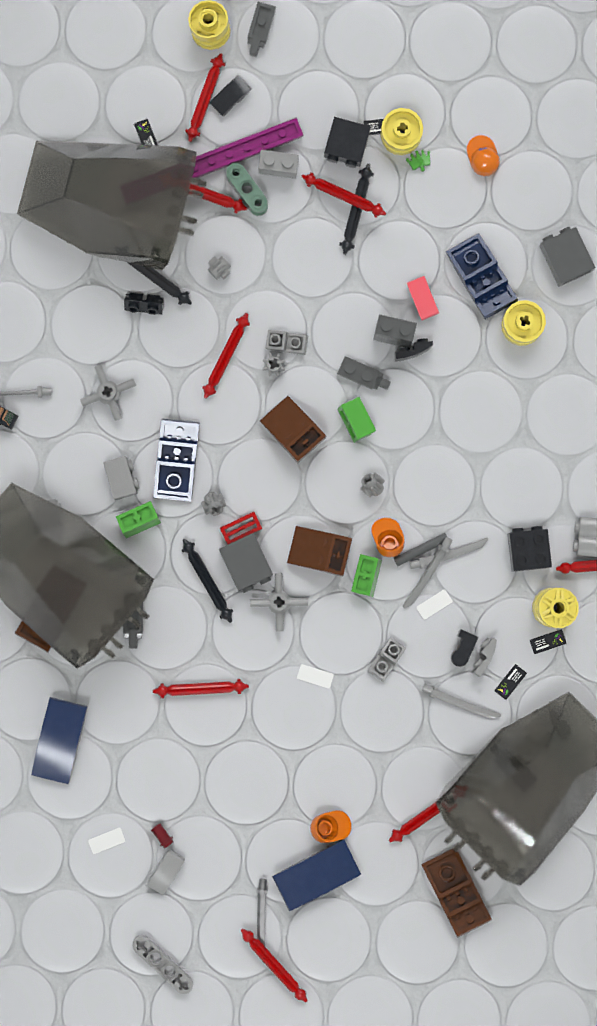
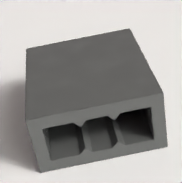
[539,226,596,287]
[373,314,417,348]
[219,533,273,593]

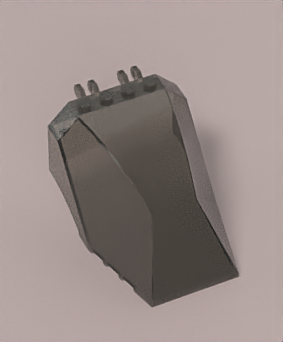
[17,141,207,271]
[0,483,154,668]
[435,692,597,886]

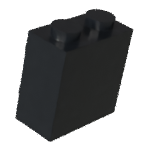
[324,117,371,168]
[507,526,552,572]

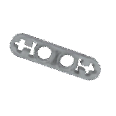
[132,935,193,994]

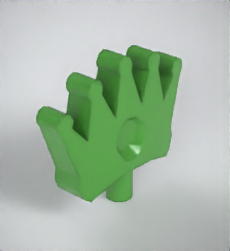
[406,150,431,172]

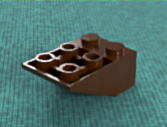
[260,396,326,463]
[287,526,352,577]

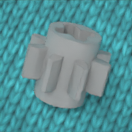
[208,256,231,280]
[263,353,285,377]
[360,473,385,497]
[201,492,226,516]

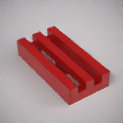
[220,512,262,545]

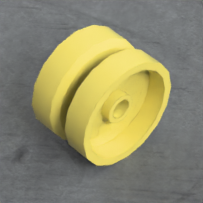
[380,108,423,155]
[501,300,546,346]

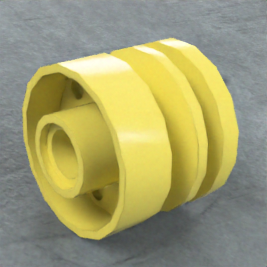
[188,0,231,50]
[532,588,579,628]

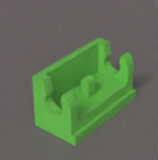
[337,397,376,443]
[116,501,161,539]
[351,554,382,597]

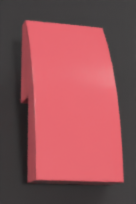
[407,276,439,320]

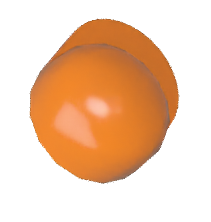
[467,135,500,176]
[371,518,405,557]
[310,810,351,843]

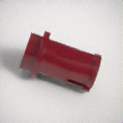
[151,823,174,849]

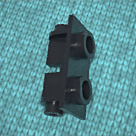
[124,292,164,315]

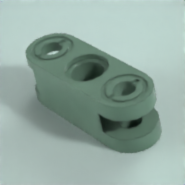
[226,163,268,216]

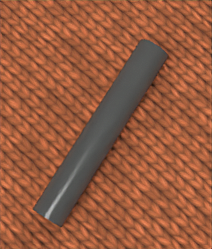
[393,533,447,567]

